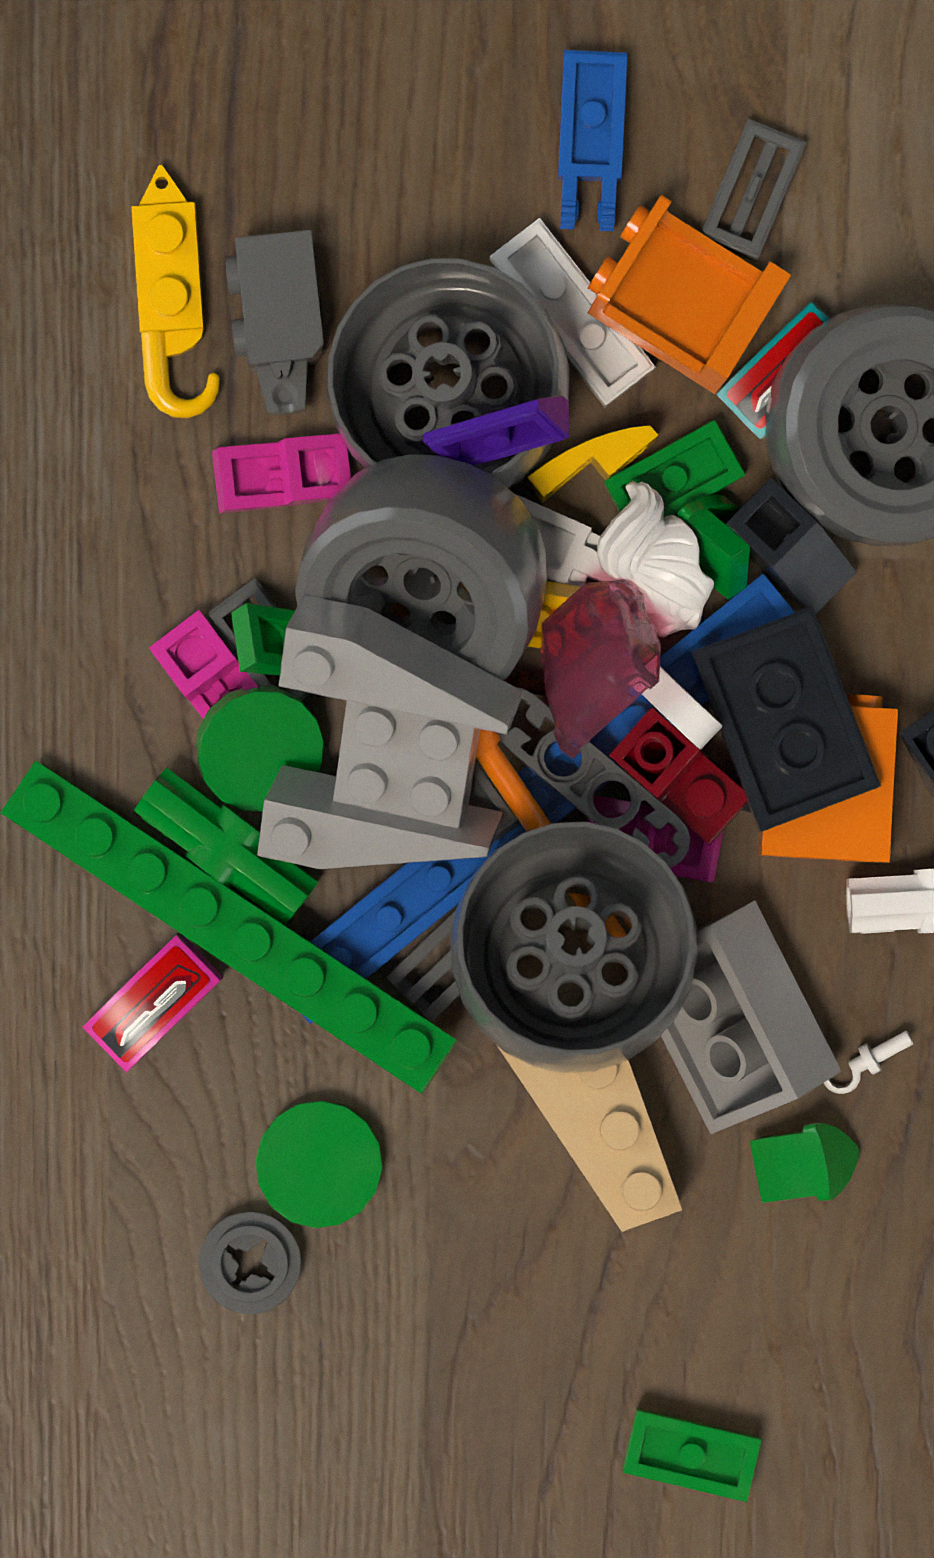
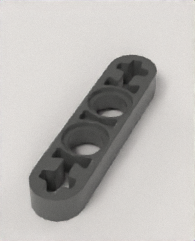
[498,688,690,868]

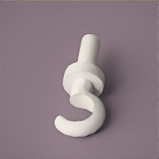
[824,1030,914,1094]

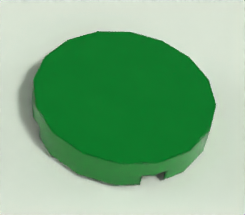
[196,685,324,812]
[255,1100,383,1228]

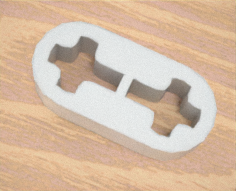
[620,649,722,750]

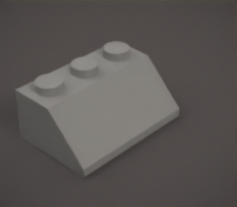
[661,901,842,1134]

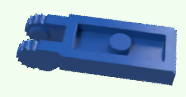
[558,50,627,232]

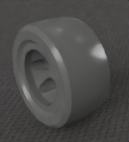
[327,258,569,488]
[765,304,934,546]
[295,454,547,681]
[450,822,698,1073]

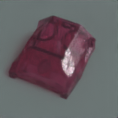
[540,579,661,759]

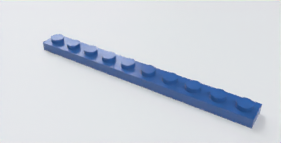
[303,574,795,1024]

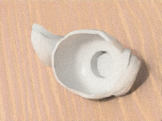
[597,481,714,638]

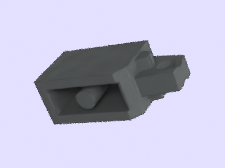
[225,230,326,416]

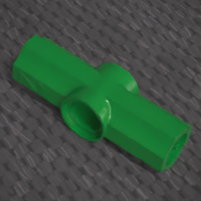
[134,767,319,926]

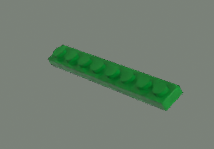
[0,760,458,1095]

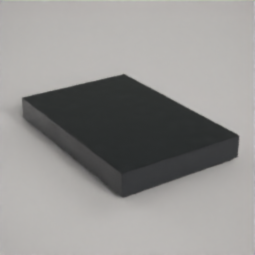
[691,606,881,833]

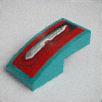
[716,301,830,439]

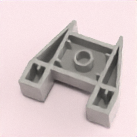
[257,595,522,869]

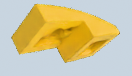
[527,425,658,503]

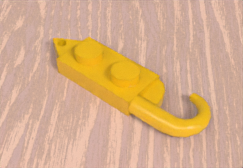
[131,165,220,418]

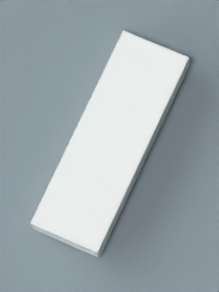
[490,218,656,408]

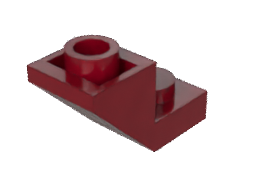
[609,707,748,846]

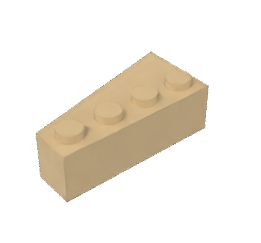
[498,982,682,1232]

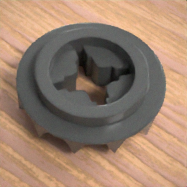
[199,1211,301,1314]

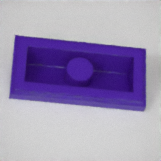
[423,396,570,466]

